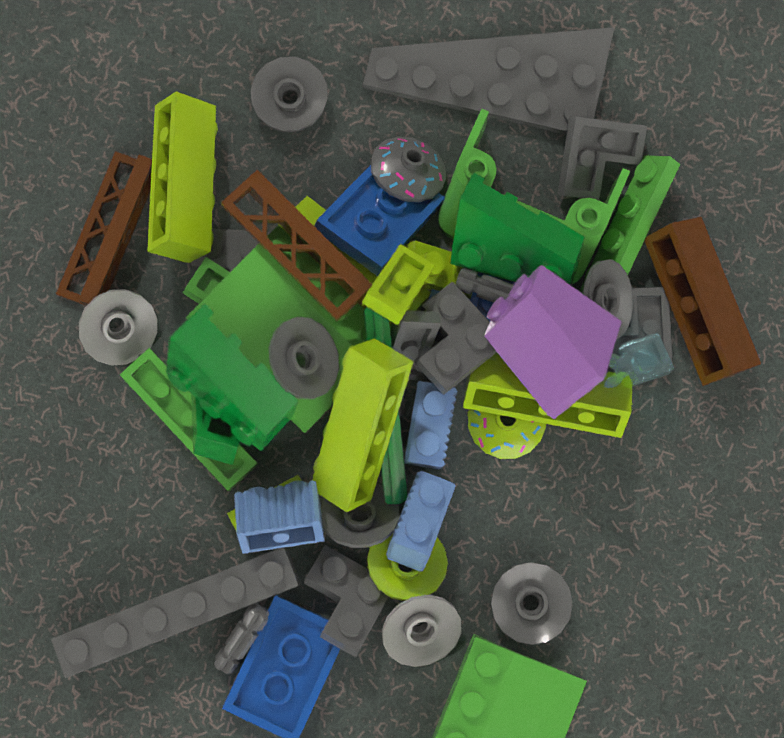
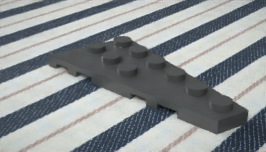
[363,27,615,135]

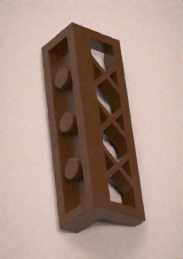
[56,151,152,306]
[221,170,373,322]

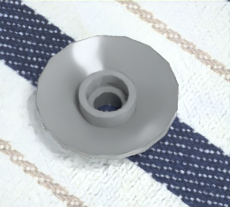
[79,289,157,366]
[382,595,461,667]

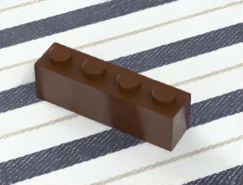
[644,217,761,386]

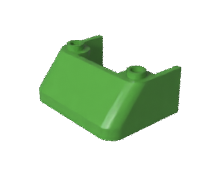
[438,109,630,284]

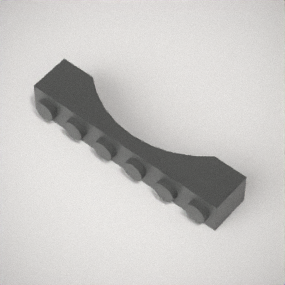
[51,547,302,678]

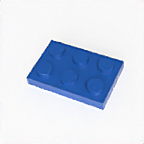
[314,165,445,276]
[222,595,340,738]

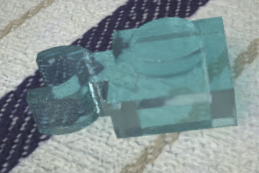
[604,333,675,388]

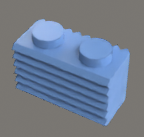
[404,381,458,470]
[386,471,456,571]
[234,480,325,554]

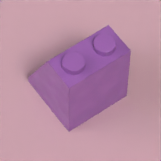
[485,265,622,419]

